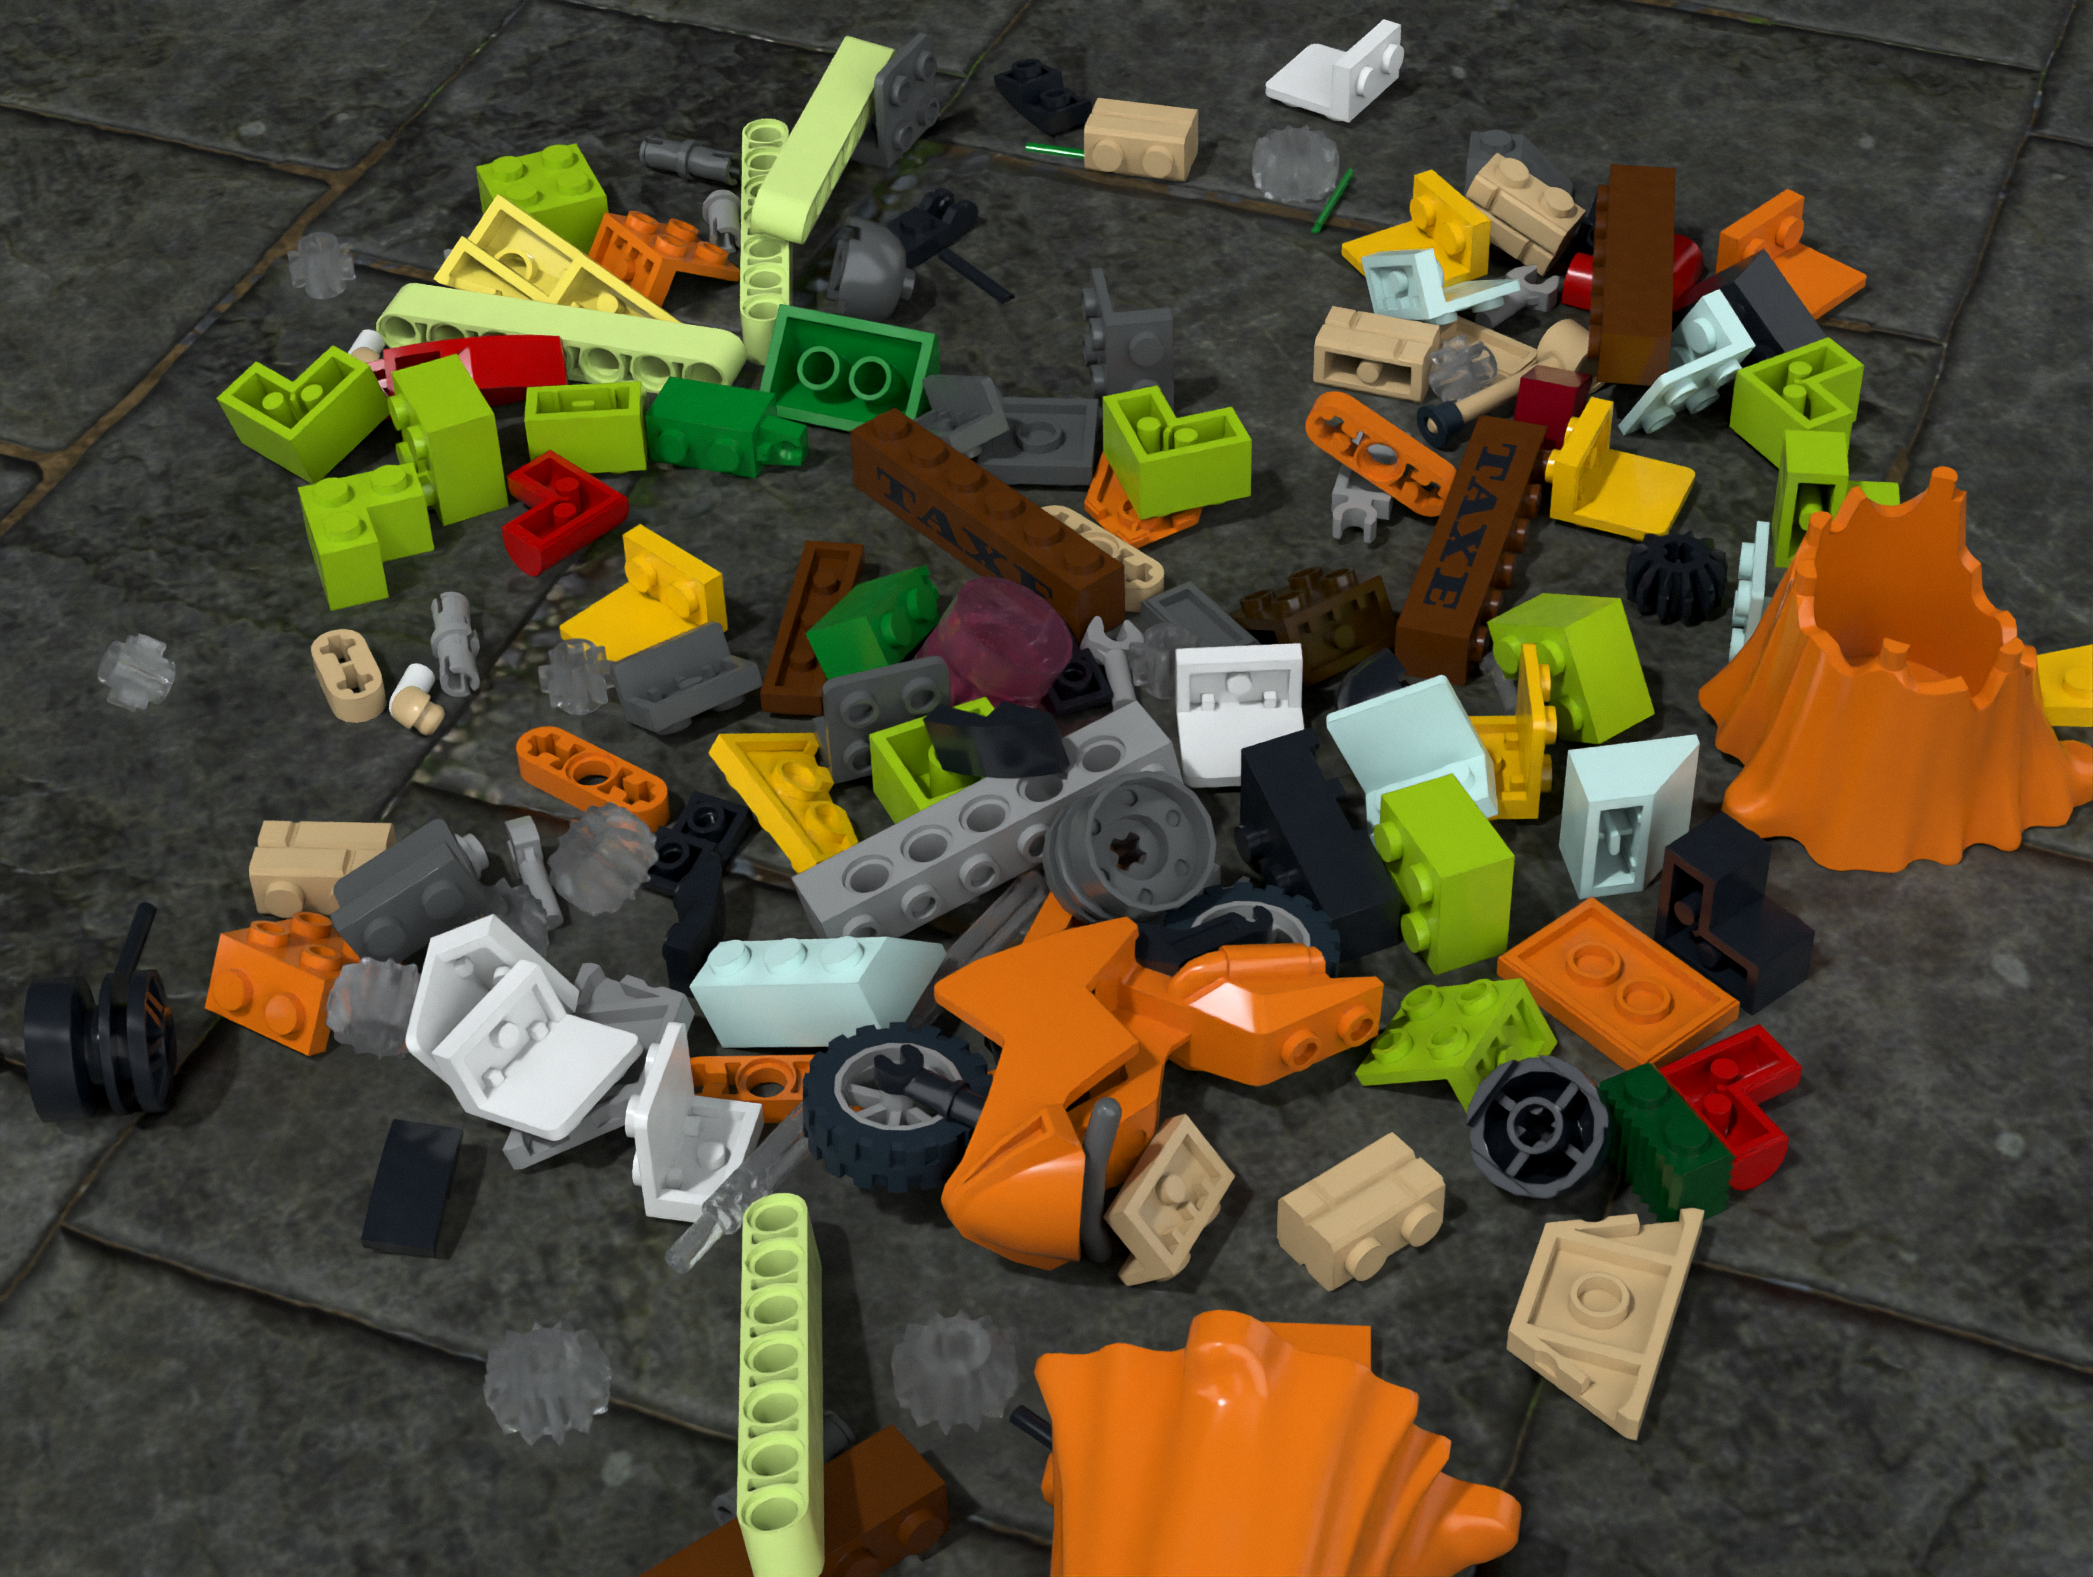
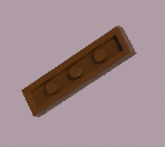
[760,540,865,716]

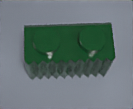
[1599,1062,1736,1223]

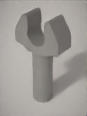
[1475,265,1559,330]
[1080,616,1146,711]
[505,815,564,931]

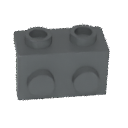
[913,374,1010,459]
[609,621,763,735]

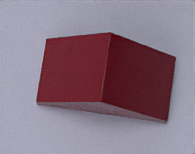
[1514,365,1592,450]

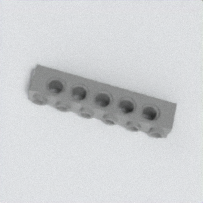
[791,700,1184,939]

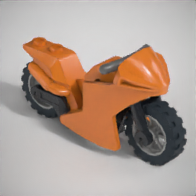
[803,882,1384,1271]

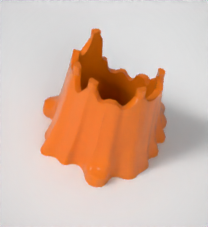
[1698,466,2093,873]
[1034,1310,1522,1577]

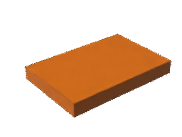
[1497,896,1740,1071]

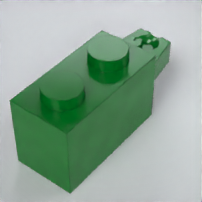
[645,376,809,478]
[806,564,941,681]

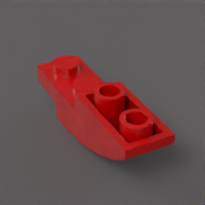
[366,335,569,421]

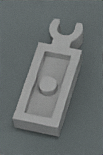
[1331,431,1411,543]

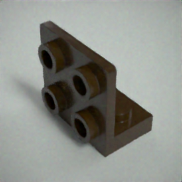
[1228,566,1397,689]

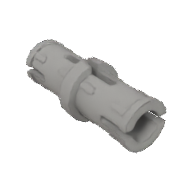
[430,592,480,698]

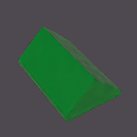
[759,304,941,433]

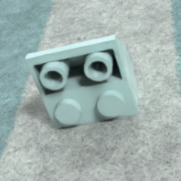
[1559,734,1700,899]

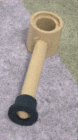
[1417,319,1606,448]

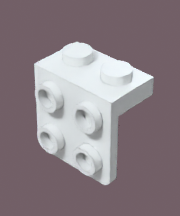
[1265,19,1404,123]
[1175,643,1304,788]
[405,914,580,1086]
[431,959,643,1141]
[625,1021,764,1227]

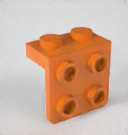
[205,912,403,1056]

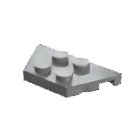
[503,963,695,1170]

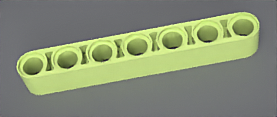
[750,36,896,245]
[740,118,793,366]
[376,283,747,394]
[737,1193,825,1577]

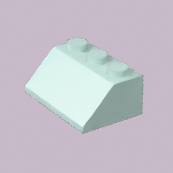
[689,936,947,1048]

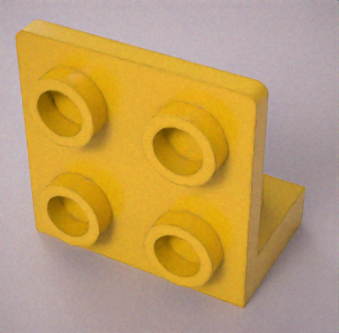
[1341,169,1491,288]
[559,524,728,669]

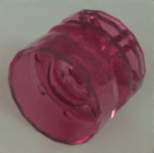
[913,576,1072,709]

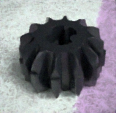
[1625,528,1728,625]

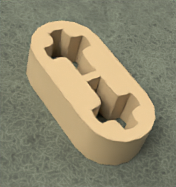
[311,629,387,723]

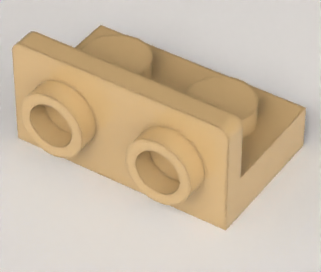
[1103,1114,1235,1286]

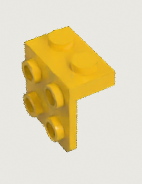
[1545,397,1695,542]
[1468,643,1557,820]

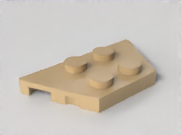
[1507,1208,1704,1441]

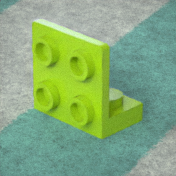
[1355,978,1557,1113]

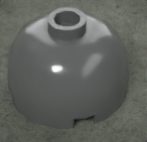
[825,215,915,323]

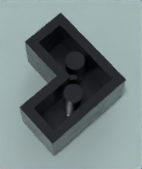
[1672,249,1827,368]
[1654,811,1815,1016]

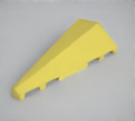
[433,194,682,323]

